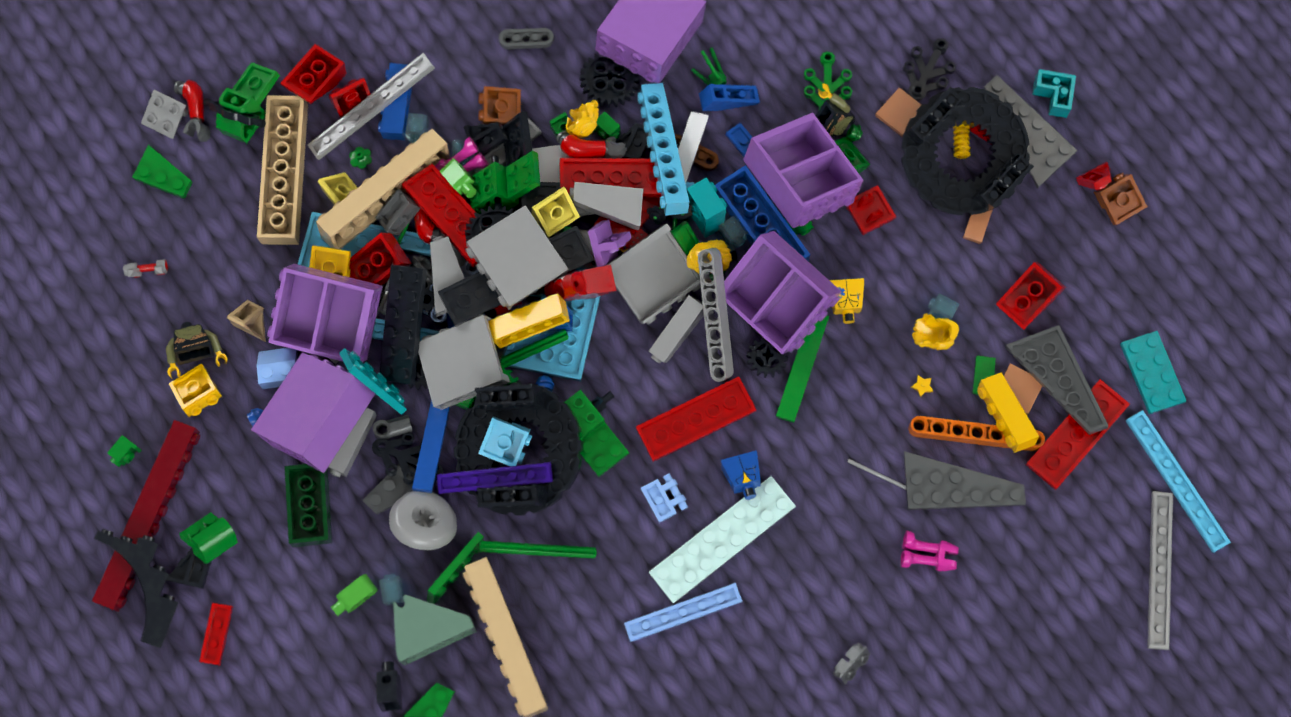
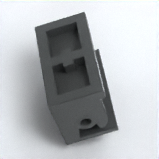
[375,189,421,236]

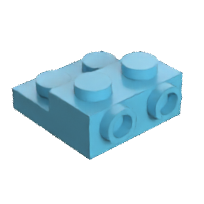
[478,416,532,466]

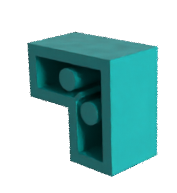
[1032,69,1076,118]

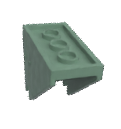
[393,595,477,666]

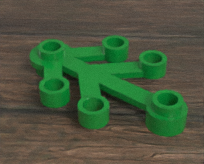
[804,51,852,111]

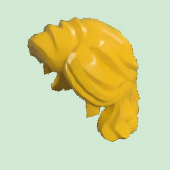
[565,100,599,139]
[686,240,732,274]
[912,313,959,350]

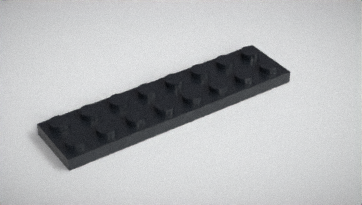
[438,226,594,327]

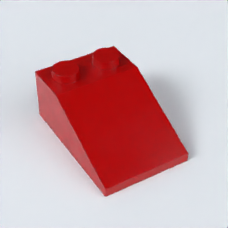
[281,44,347,104]
[328,77,371,118]
[349,232,412,285]
[996,262,1066,330]

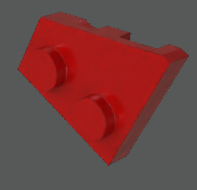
[1076,162,1112,190]

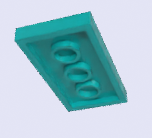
[1120,331,1187,415]
[339,348,407,415]

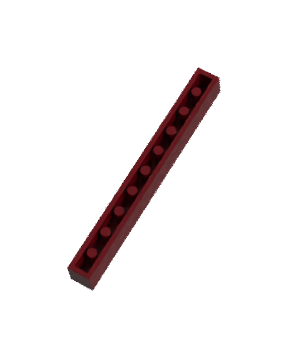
[92,420,200,612]

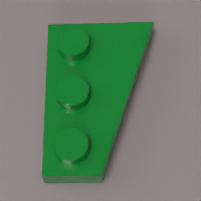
[133,145,193,199]
[403,683,455,717]

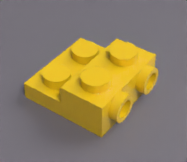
[309,245,351,277]
[169,363,222,417]

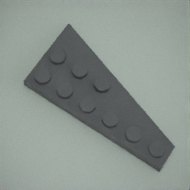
[983,75,1077,189]
[1005,325,1108,435]
[903,451,1026,510]

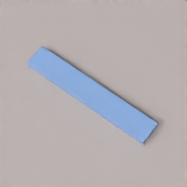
[624,583,742,642]

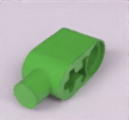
[440,158,477,198]
[331,574,378,616]

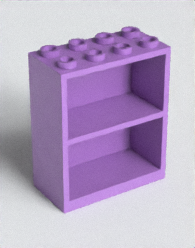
[595,0,706,83]
[743,113,863,228]
[724,231,842,354]
[267,264,383,362]
[251,352,375,473]

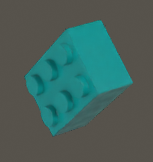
[687,178,727,238]

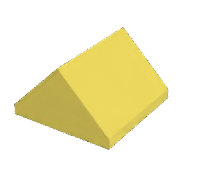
[318,172,357,204]
[532,187,580,238]

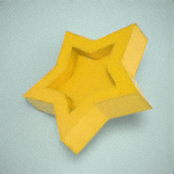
[911,375,933,397]

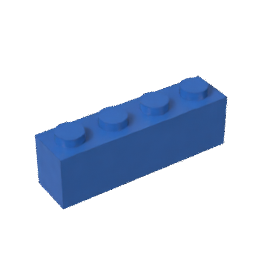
[378,63,412,141]

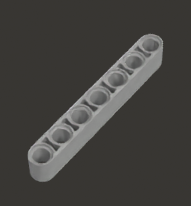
[698,248,734,382]

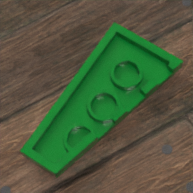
[426,532,484,604]

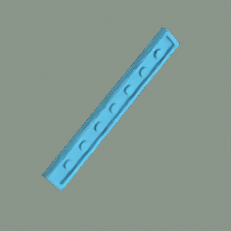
[1125,410,1231,553]

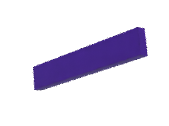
[437,462,553,494]

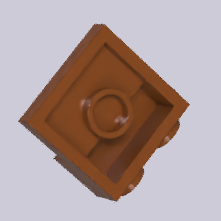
[478,86,521,125]
[1094,173,1147,225]

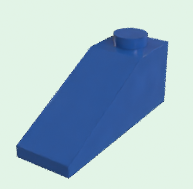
[699,84,760,111]

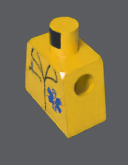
[829,278,864,324]

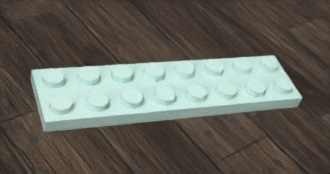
[649,476,796,604]

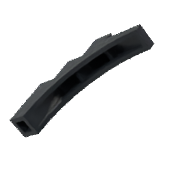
[94,529,178,648]

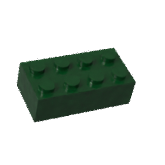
[284,464,332,547]

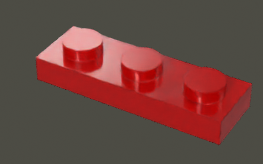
[199,603,233,666]

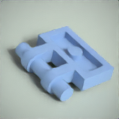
[641,473,688,523]

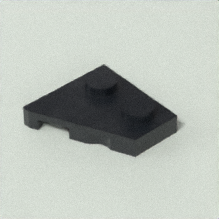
[463,123,508,156]
[616,123,648,159]
[166,548,211,589]

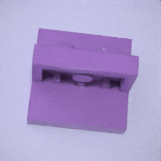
[588,219,631,267]

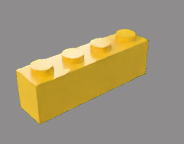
[488,293,570,348]
[977,372,1039,453]

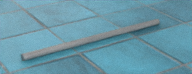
[848,459,906,490]

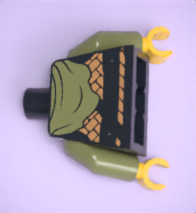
[815,84,855,137]
[166,322,227,378]

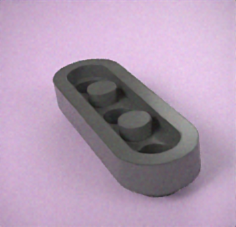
[499,28,554,49]

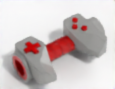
[123,259,168,278]

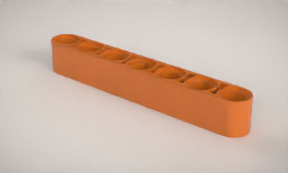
[908,416,1045,451]

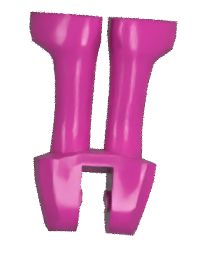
[435,137,489,172]
[900,531,959,571]

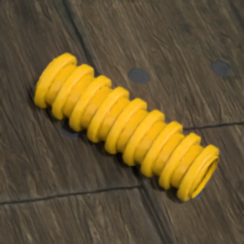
[953,123,970,159]

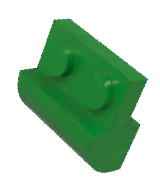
[179,512,238,564]

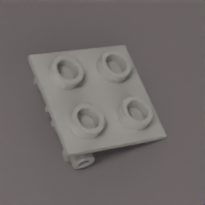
[141,89,189,139]

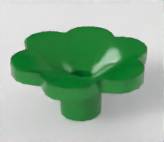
[349,147,372,169]

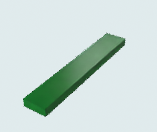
[776,316,829,423]

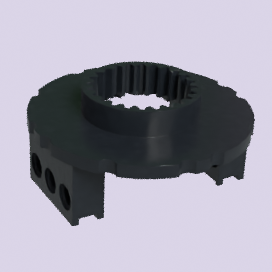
[901,87,1034,215]
[454,382,583,516]

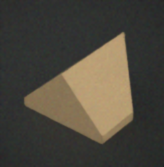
[227,300,266,342]

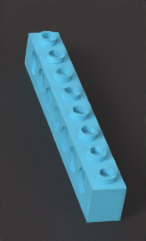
[637,83,689,216]

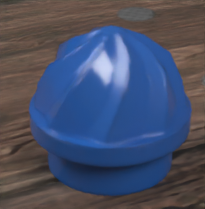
[535,375,554,391]
[247,408,264,427]

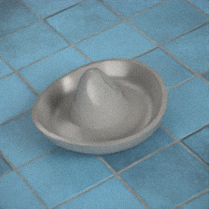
[389,490,457,550]

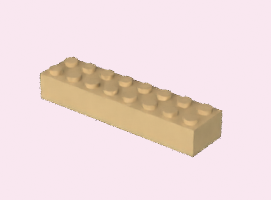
[257,95,308,245]
[316,129,450,249]
[463,557,549,717]

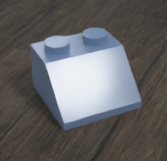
[257,348,299,389]

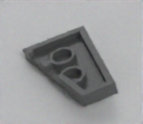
[362,463,416,515]

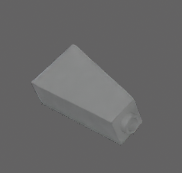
[569,182,643,230]
[430,236,465,317]
[649,295,704,363]
[328,407,377,478]

